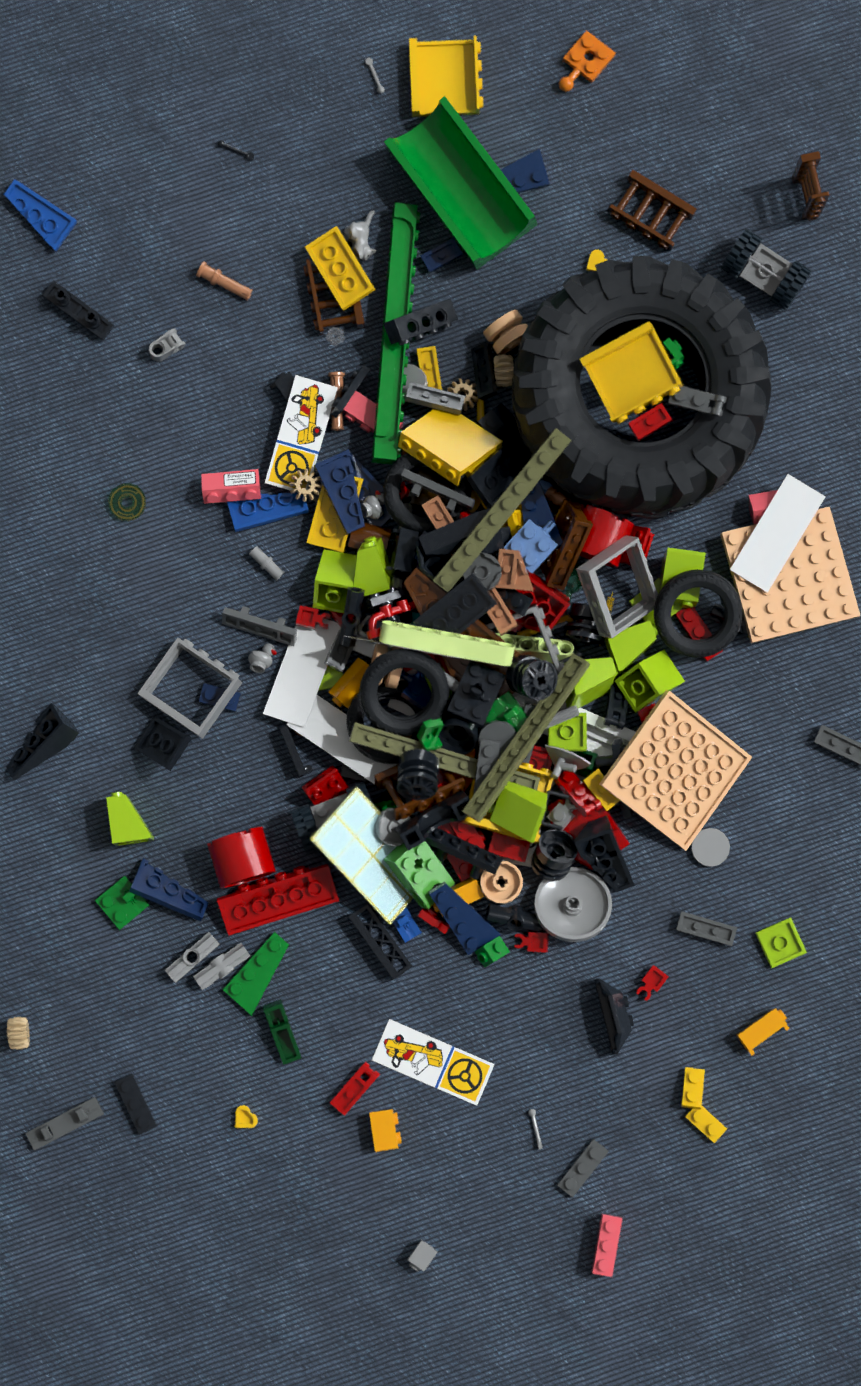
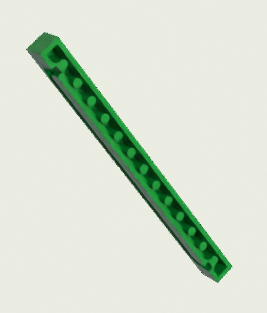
[371,202,420,465]

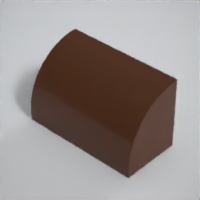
[348,523,392,552]

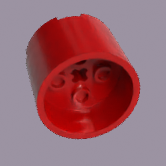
[579,504,634,568]
[207,827,276,889]

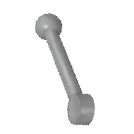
[365,58,385,94]
[528,1109,543,1150]

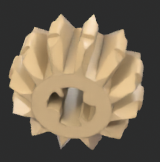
[494,354,514,387]
[448,378,478,411]
[289,469,322,502]
[7,1017,30,1050]

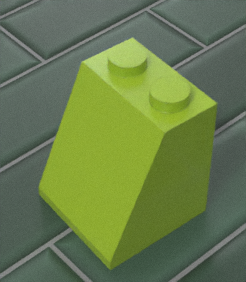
[353,536,392,596]
[659,548,706,608]
[313,549,357,613]
[605,621,658,676]
[615,650,685,713]
[565,657,618,709]
[488,781,547,843]
[106,792,154,846]

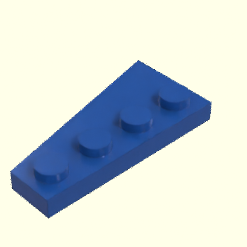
[4,179,77,252]
[227,493,309,532]

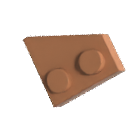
[496,549,533,592]

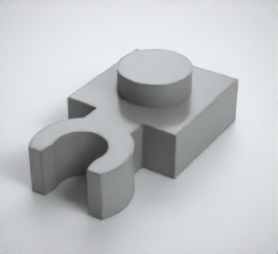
[547,798,577,830]

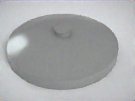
[534,867,612,942]

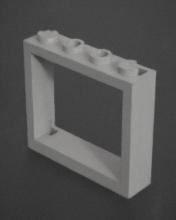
[576,535,658,638]
[485,605,565,697]
[138,637,242,739]

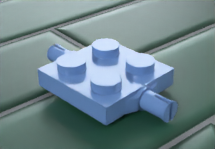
[504,519,558,574]

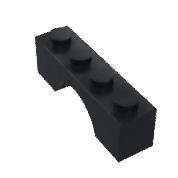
[395,790,470,851]

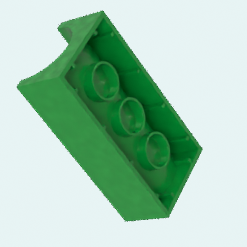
[384,96,537,270]

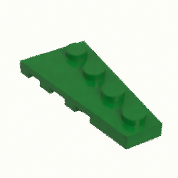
[223,932,289,1016]

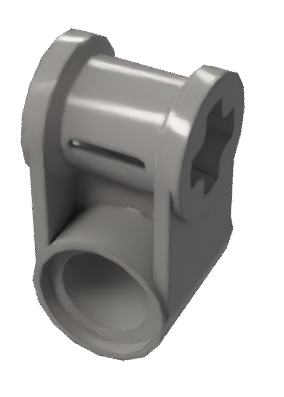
[149,328,186,362]

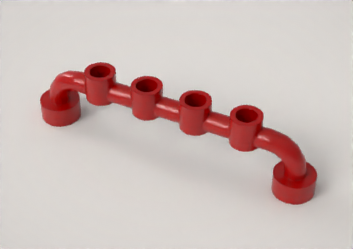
[366,599,416,640]

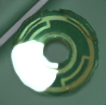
[108,483,146,521]

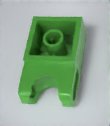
[384,841,455,910]

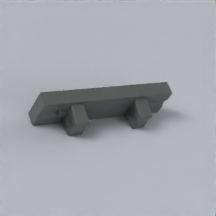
[401,469,475,513]
[222,606,297,646]
[26,1097,104,1151]

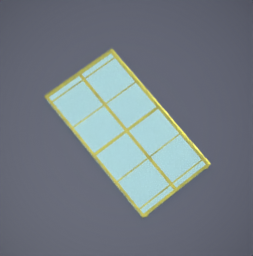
[310,787,413,925]

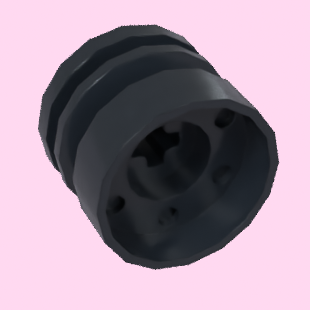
[565,603,610,645]
[506,655,558,700]
[438,706,481,755]
[397,749,439,800]
[531,829,578,881]

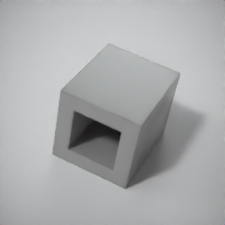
[408,1240,438,1272]

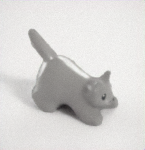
[344,210,376,261]

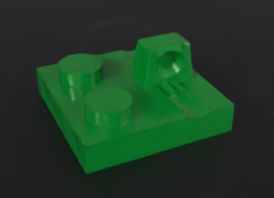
[484,690,528,732]
[95,876,150,930]

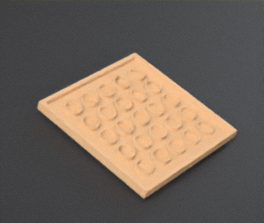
[720,507,861,644]
[599,690,752,851]

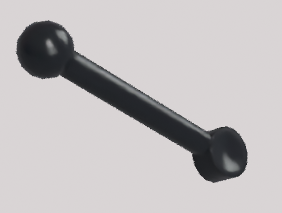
[218,140,254,161]

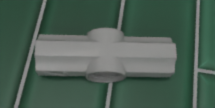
[165,932,220,983]
[193,943,250,990]

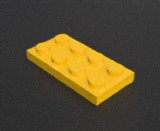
[305,226,375,310]
[306,476,364,553]

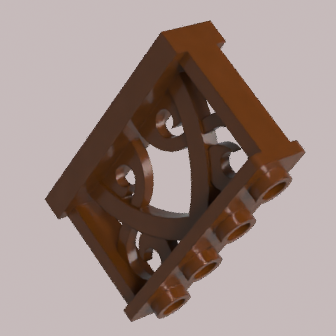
[540,499,593,590]

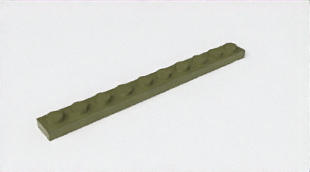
[433,428,571,592]
[462,654,590,823]
[349,722,540,790]

